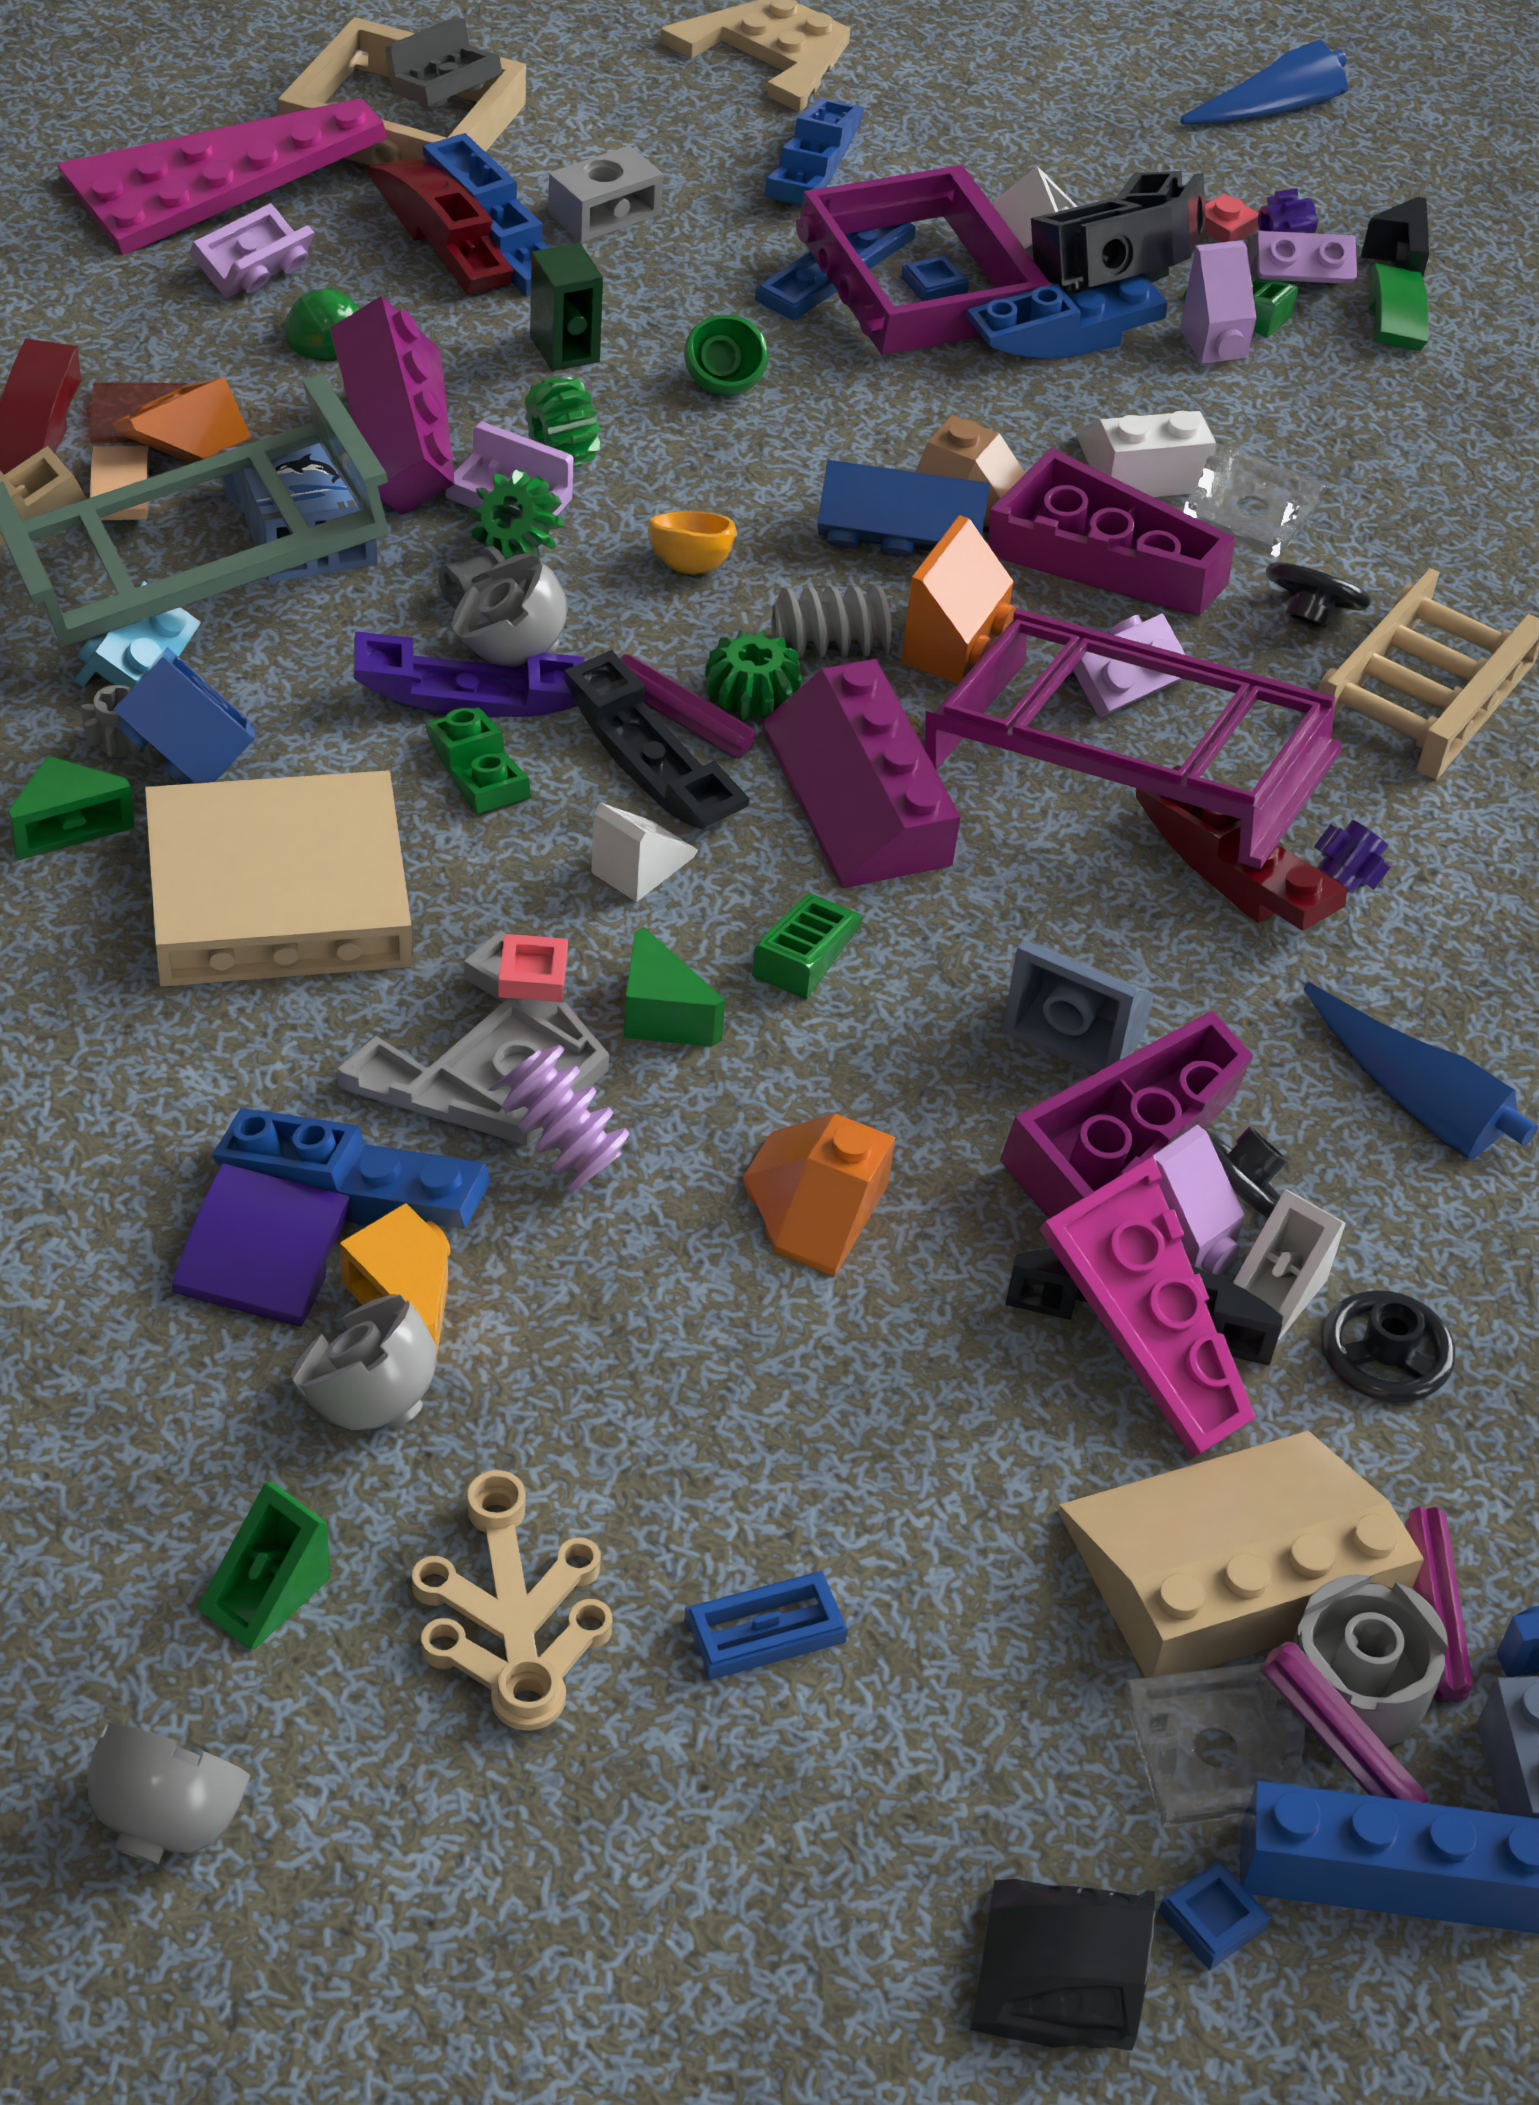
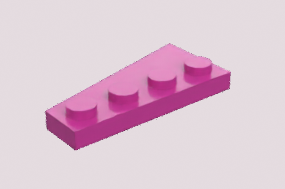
[1039,1156,1256,1459]

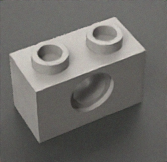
[548,145,663,243]

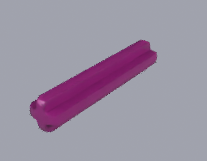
[620,654,755,758]
[1405,1506,1473,1703]
[1261,1641,1429,1803]

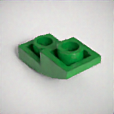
[1369,263,1428,351]
[425,707,531,814]

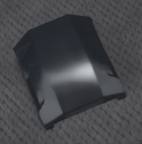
[970,1879,1156,2051]

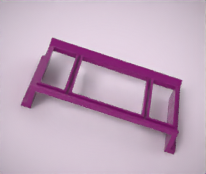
[923,609,1342,869]

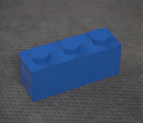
[817,459,990,556]

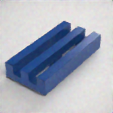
[684,1571,848,1681]

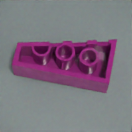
[330,296,455,515]
[988,448,1235,616]
[1000,1010,1253,1219]

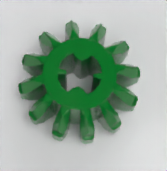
[524,377,601,468]
[468,470,565,560]
[705,630,802,723]

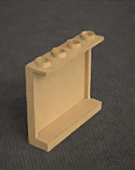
[145,770,412,987]

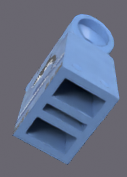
[217,443,378,583]

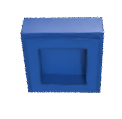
[901,254,969,301]
[1158,1859,1272,1970]

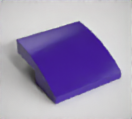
[172,1163,350,1327]

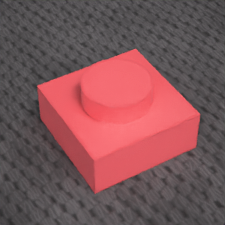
[1205,193,1259,242]
[498,934,568,1002]

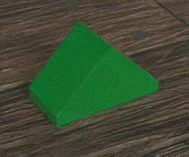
[8,756,135,861]
[623,927,725,1047]
[196,1482,330,1650]

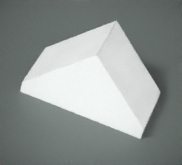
[591,803,698,902]
[1233,1190,1346,1340]

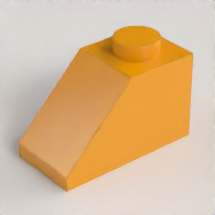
[340,1203,450,1356]

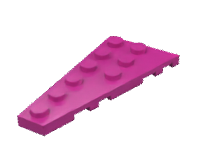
[57,98,387,254]

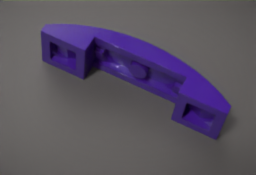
[353,631,585,717]

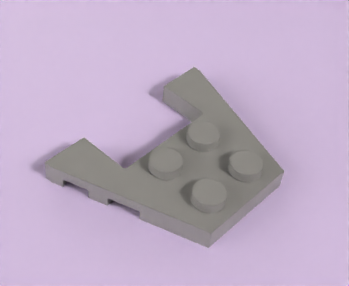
[337,930,609,1146]

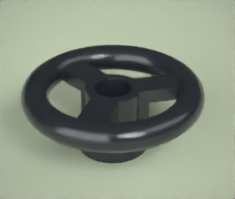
[1266,562,1371,628]
[1201,1126,1288,1219]
[1321,1290,1455,1402]

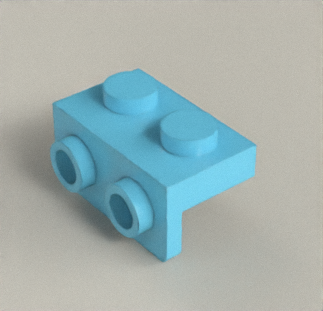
[74,581,201,688]

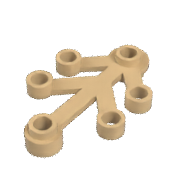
[412,1470,613,1731]

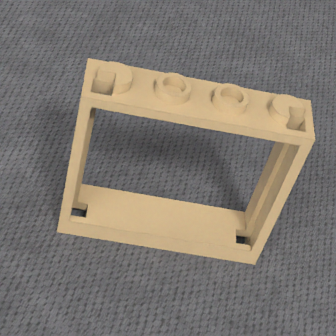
[278,17,526,166]

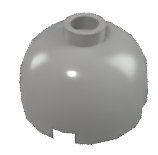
[452,553,568,667]
[291,1294,437,1430]
[87,1722,251,1865]

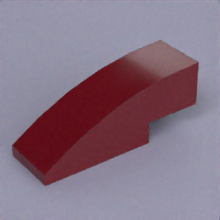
[0,338,81,475]

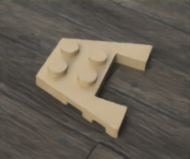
[660,0,850,112]

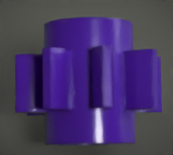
[1258,188,1318,233]
[1314,820,1391,894]

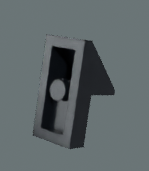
[1361,197,1430,277]

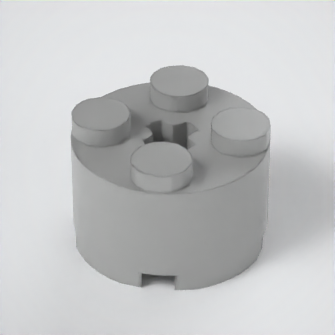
[1292,1574,1448,1748]

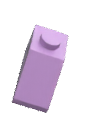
[1180,240,1256,364]
[1153,1124,1244,1275]

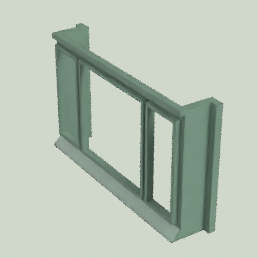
[0,373,389,649]

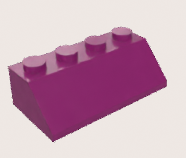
[762,659,961,889]

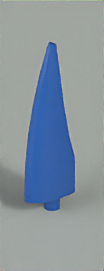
[1180,39,1348,125]
[1304,981,1538,1160]

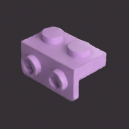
[189,203,315,298]
[1248,231,1357,284]
[446,422,574,523]
[1067,613,1185,718]

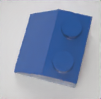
[113,647,256,784]

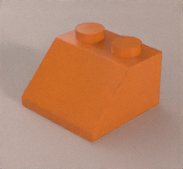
[901,515,1016,684]

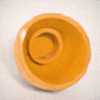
[647,511,737,576]

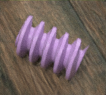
[489,1045,629,1194]

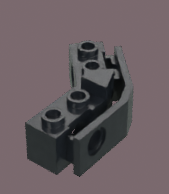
[1031,171,1206,291]

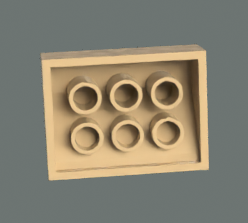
[1058,1431,1424,1686]

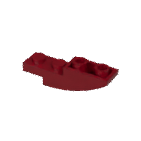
[367,157,514,295]
[1136,765,1347,931]

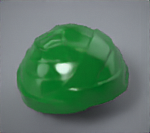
[285,288,360,361]
[684,315,769,397]

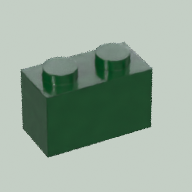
[530,242,603,372]

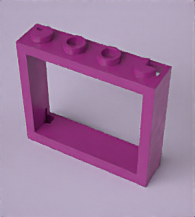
[796,165,1051,355]

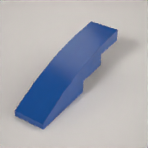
[764,97,865,206]
[423,133,550,297]

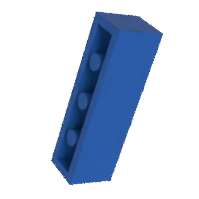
[1240,1780,1539,1934]

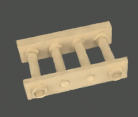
[1317,568,1539,780]

